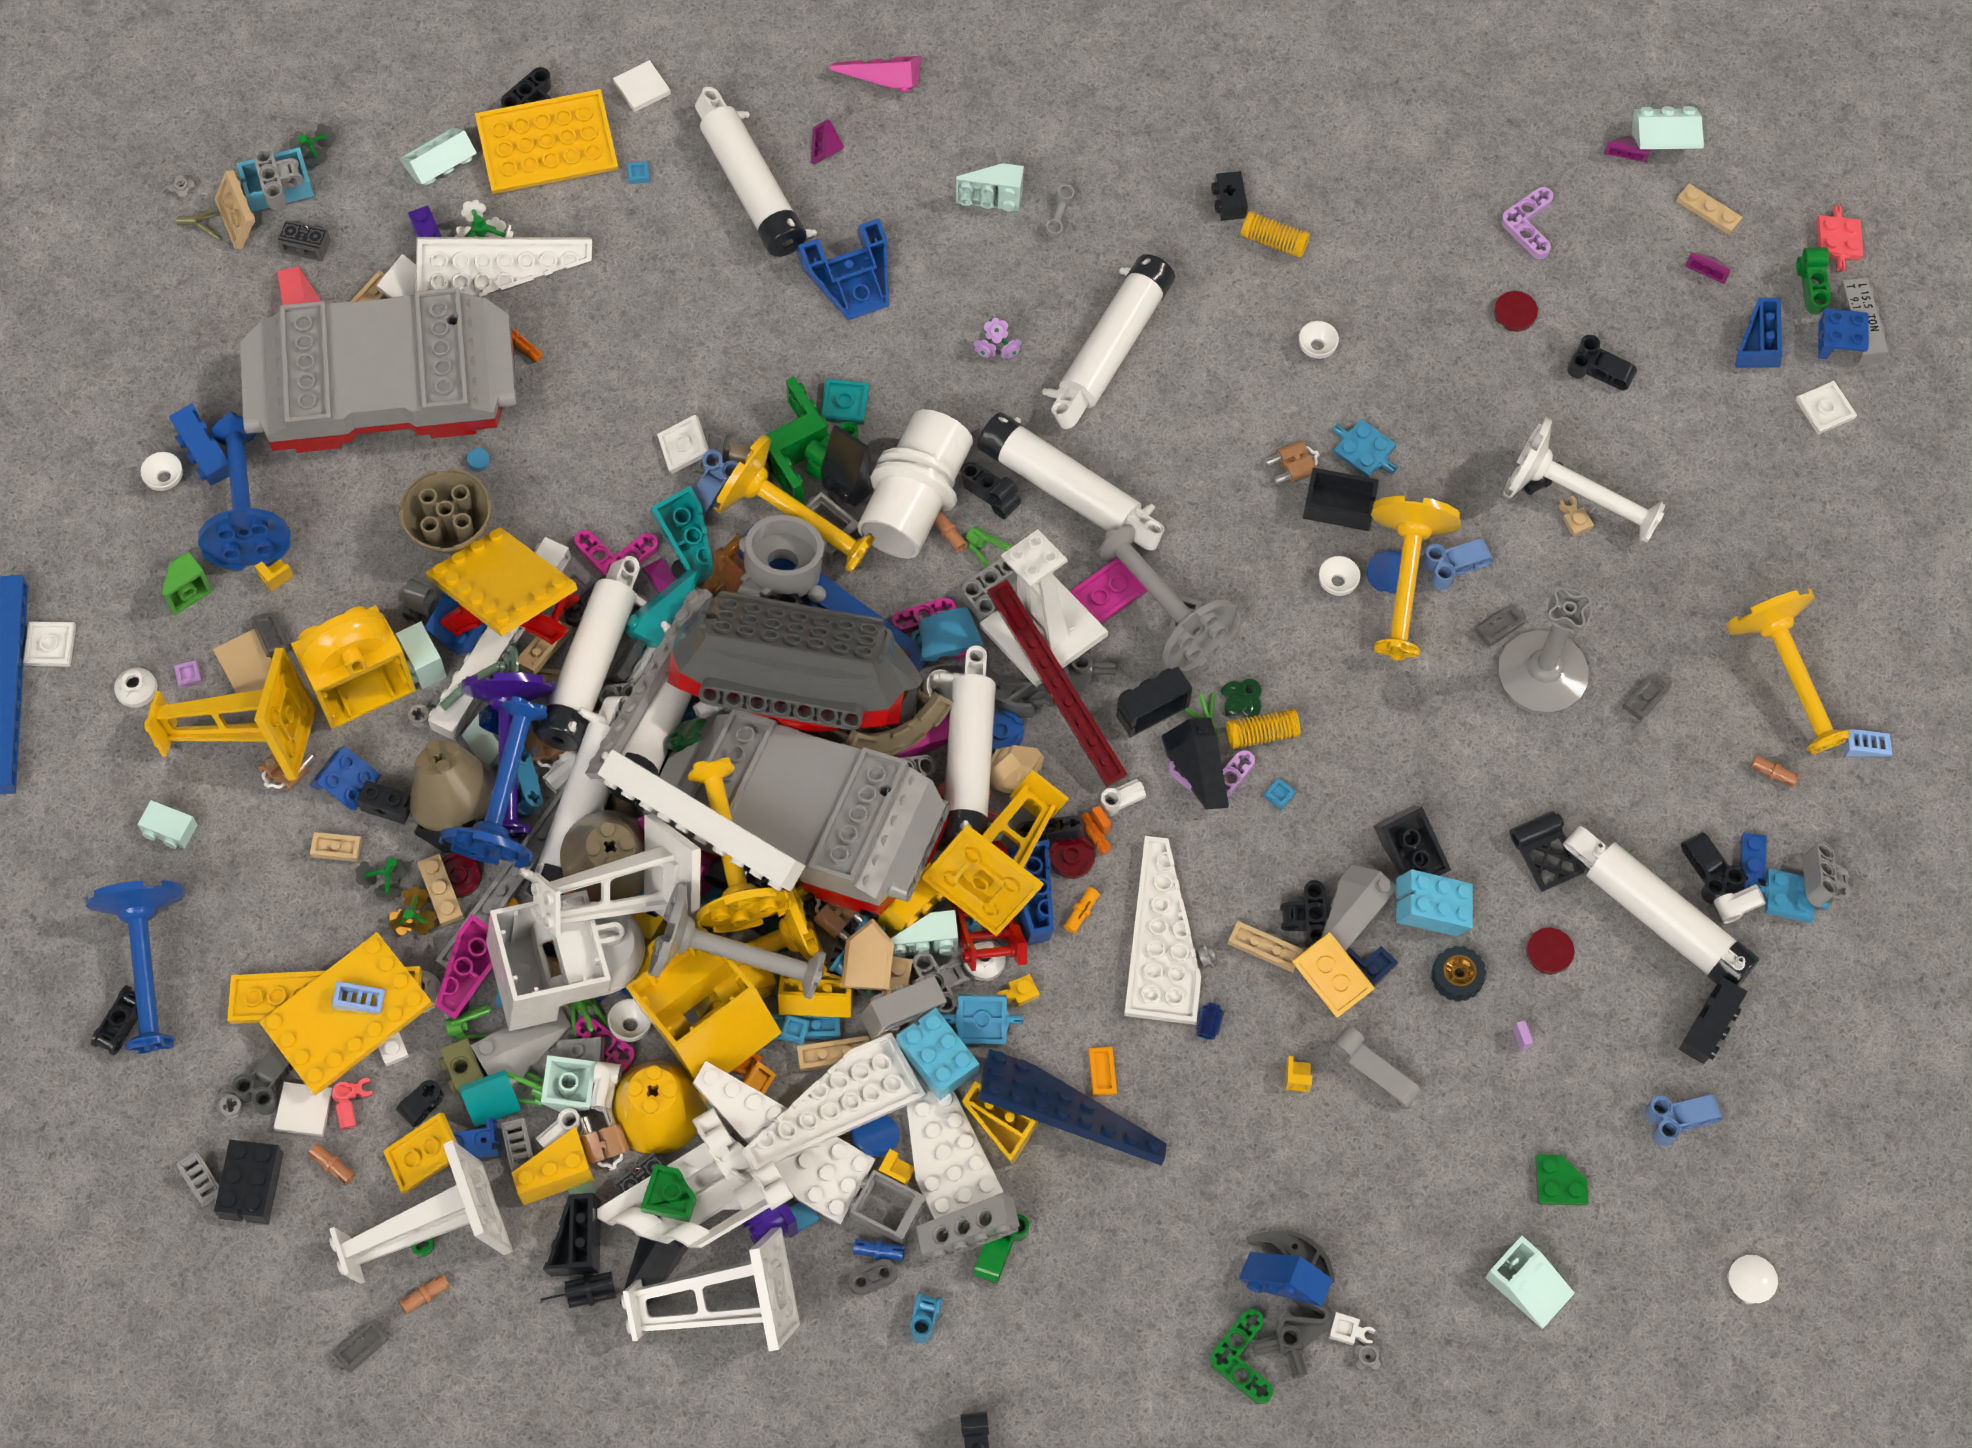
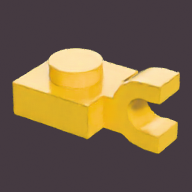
[996,974,1040,1007]

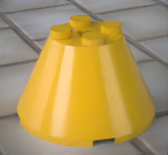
[612,1060,706,1155]

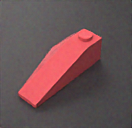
[277,266,321,305]

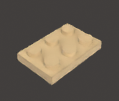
[215,170,255,249]

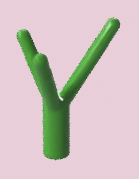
[1185,692,1220,739]

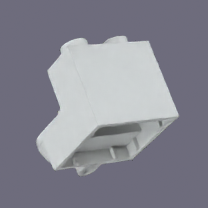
[486,890,645,1031]

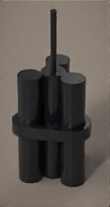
[540,1271,617,1308]

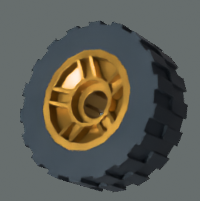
[1431,946,1486,1002]

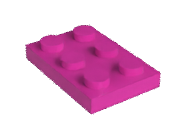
[1069,557,1148,625]

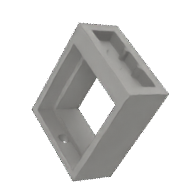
[806,492,860,564]
[848,1170,926,1245]

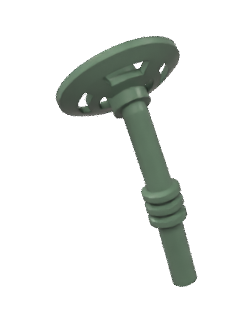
[439,646,519,711]

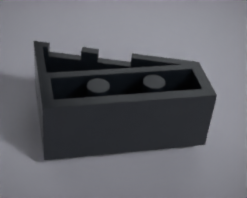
[1678,977,1748,1064]
[543,1193,601,1277]

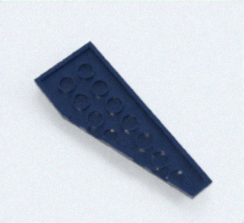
[978,1048,1167,1166]

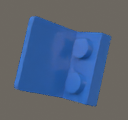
[1818,308,1869,359]
[424,592,486,655]
[309,746,380,811]

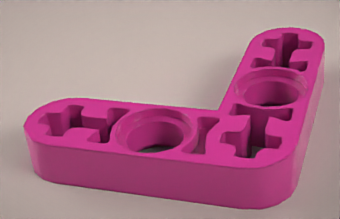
[574,530,659,576]
[892,598,967,659]
[575,1017,635,1098]

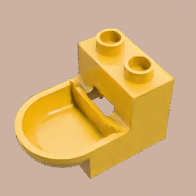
[290,605,417,730]
[626,928,782,1080]

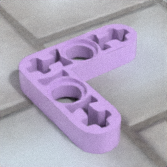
[1501,187,1553,259]
[1169,750,1255,798]

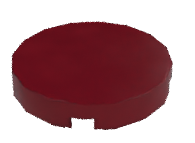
[1494,291,1538,332]
[1049,836,1095,879]
[442,853,482,898]
[1526,927,1575,975]

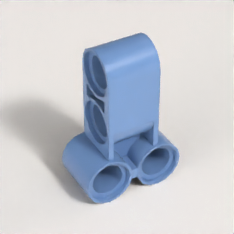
[693,450,738,519]
[1422,539,1493,590]
[1645,1095,1723,1146]

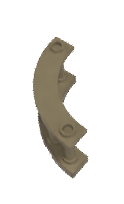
[815,683,954,756]

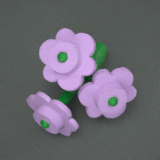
[973,318,1022,359]

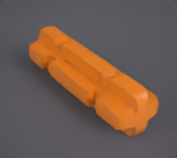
[512,329,543,363]
[1080,812,1112,855]

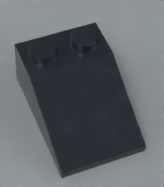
[821,425,873,507]
[1373,805,1451,876]

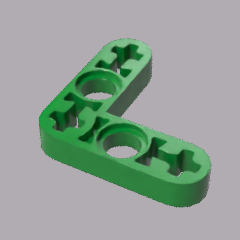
[1210,1309,1273,1404]

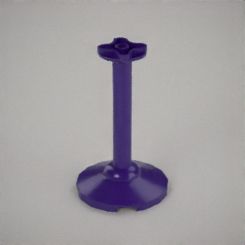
[461,672,555,838]

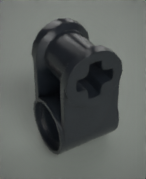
[396,1080,443,1127]

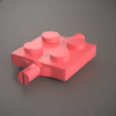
[1816,205,1863,272]

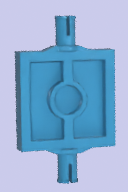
[1332,419,1398,478]
[1749,869,1830,923]
[941,994,1024,1044]

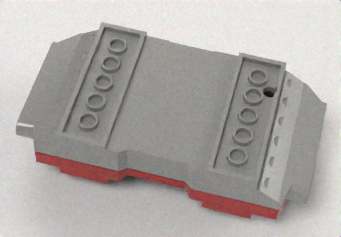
[240,287,517,453]
[643,709,950,915]

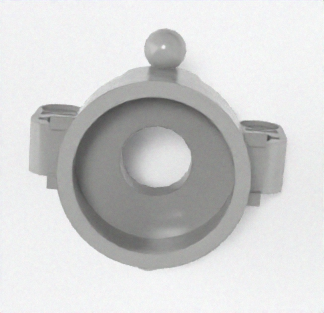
[737,515,827,603]

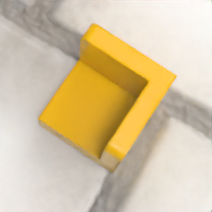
[255,560,294,592]
[1285,1056,1312,1092]
[878,1149,914,1186]

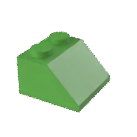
[162,552,213,616]

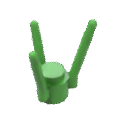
[966,526,1013,568]
[569,998,610,1039]
[446,1003,491,1041]
[506,1071,544,1107]

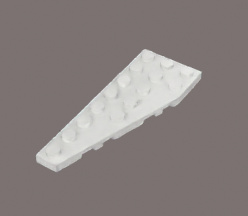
[416,237,592,297]
[1124,836,1201,1025]
[898,1023,1003,1219]
[743,1033,926,1172]
[692,1061,875,1225]

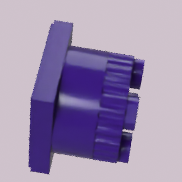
[737,1202,798,1245]

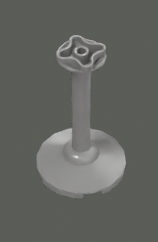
[1097,524,1241,672]
[1497,588,1593,715]
[648,883,826,999]

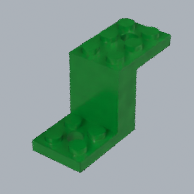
[766,376,829,504]

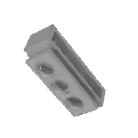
[916,1193,1020,1260]

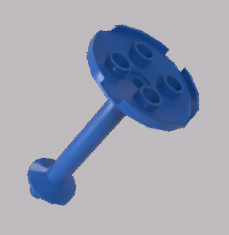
[198,412,291,570]
[439,696,548,868]
[85,880,185,1054]

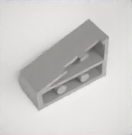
[860,976,947,1040]

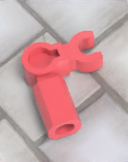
[331,1078,373,1130]

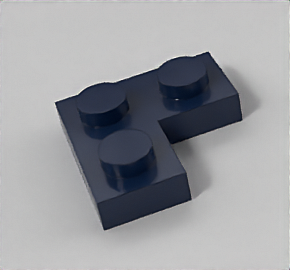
[1346,946,1398,987]

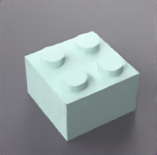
[396,622,447,689]

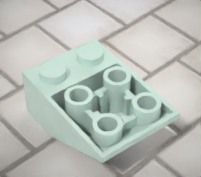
[956,163,1024,212]
[891,910,958,958]
[1485,1236,1575,1329]

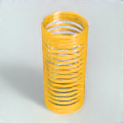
[1240,211,1310,258]
[1226,708,1300,750]

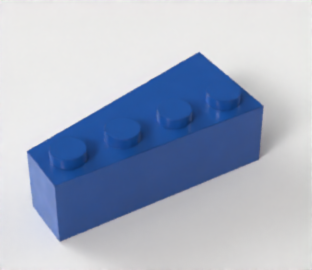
[1007,839,1054,945]

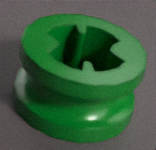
[411,1238,434,1257]

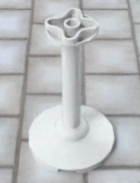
[1502,416,1665,543]

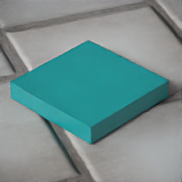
[820,378,870,424]
[459,1070,521,1128]

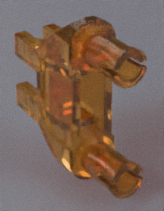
[701,533,772,596]

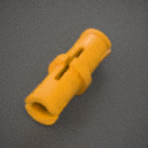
[1063,887,1100,934]

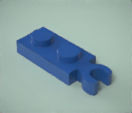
[1740,832,1767,890]

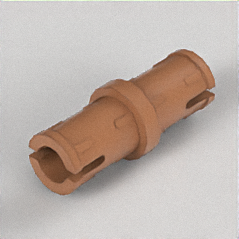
[934,511,968,553]
[1750,755,1799,788]
[308,1143,356,1186]
[399,1273,450,1315]

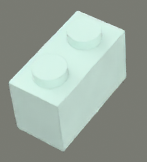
[137,800,198,849]

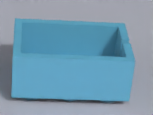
[236,147,314,213]
[1396,869,1473,936]
[896,1008,980,1101]

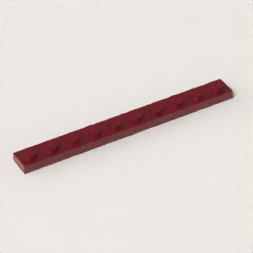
[987,580,1128,788]

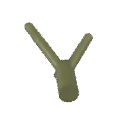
[176,208,222,241]

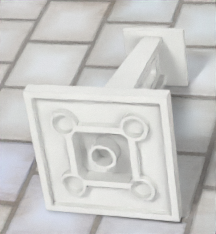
[979,530,1108,687]
[531,813,701,937]
[329,1140,513,1284]
[621,1227,800,1351]

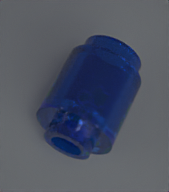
[1196,1002,1224,1040]

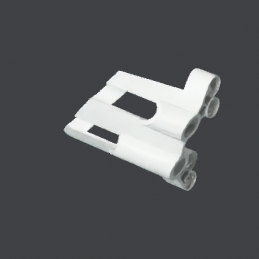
[597,1107,794,1248]

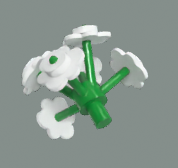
[454,200,514,237]

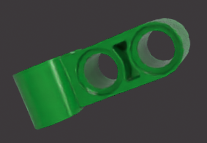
[1796,247,1831,315]
[805,422,859,482]
[973,1214,1029,1284]

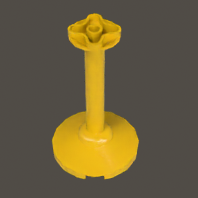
[714,434,875,573]
[1371,496,1461,661]
[1726,588,1851,755]
[688,758,792,933]
[732,886,828,973]

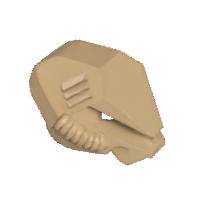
[990,745,1044,793]

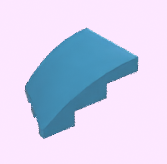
[919,607,984,661]

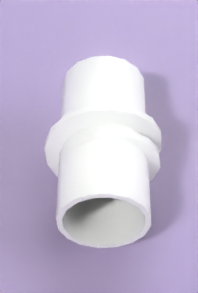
[857,409,973,559]

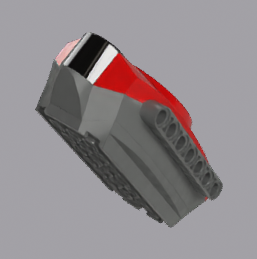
[668,591,922,731]

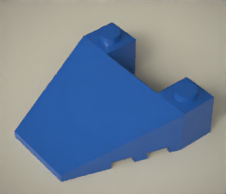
[796,218,889,320]

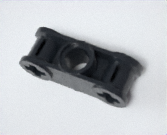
[91,985,138,1056]

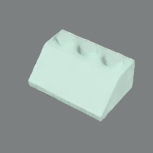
[1631,106,1704,149]
[399,128,476,185]

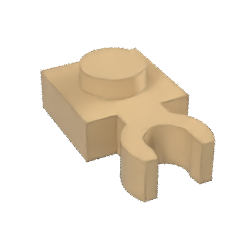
[1559,496,1594,537]

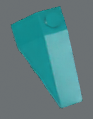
[650,486,716,586]
[624,570,701,648]

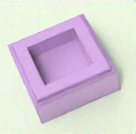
[174,660,202,688]
[1513,1021,1533,1052]

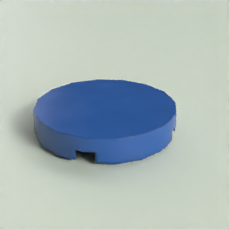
[1366,550,1402,593]
[992,710,1024,753]
[851,1115,900,1157]

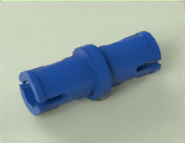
[853,1238,905,1262]

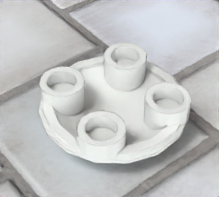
[1727,1255,1778,1304]

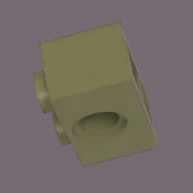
[439,1038,483,1099]

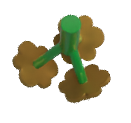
[388,885,437,936]

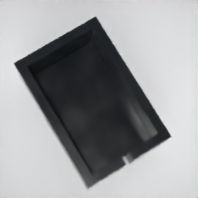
[1303,467,1379,531]
[1116,666,1192,738]
[214,1139,284,1225]

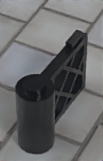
[1509,811,1586,892]

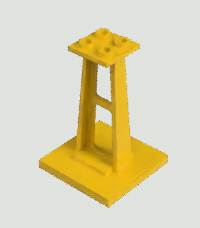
[144,648,317,781]
[921,770,1069,937]

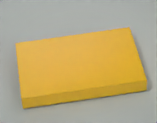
[1292,931,1375,1018]
[383,1113,458,1194]

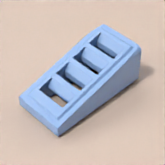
[1844,729,1893,757]
[332,981,386,1014]

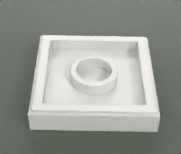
[613,60,671,112]
[375,254,416,298]
[1795,381,1857,434]
[657,415,709,473]
[22,622,76,667]
[274,1082,332,1137]

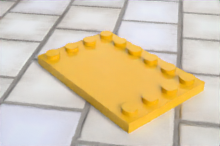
[475,89,619,194]
[425,527,578,637]
[259,932,434,1096]

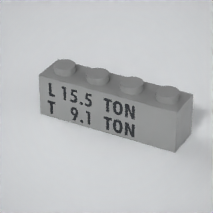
[1837,278,1890,365]

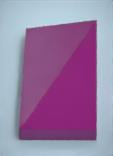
[811,119,844,164]
[1604,136,1650,162]
[1685,252,1731,284]
[642,558,676,594]

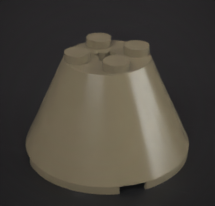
[399,468,491,555]
[409,740,497,831]
[560,810,644,902]

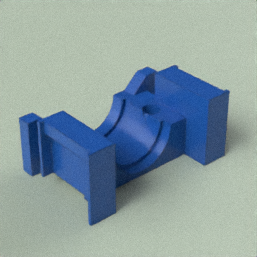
[450,1117,500,1158]

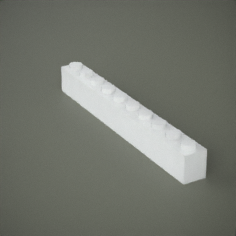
[428,537,571,741]
[598,749,805,891]

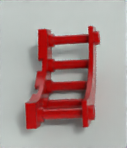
[440,593,579,645]
[946,840,1027,971]

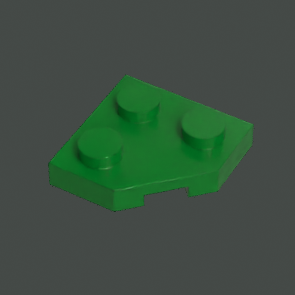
[1535,1154,1588,1205]
[640,1164,697,1222]

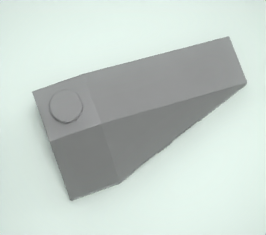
[1322,864,1396,951]
[471,1007,572,1087]

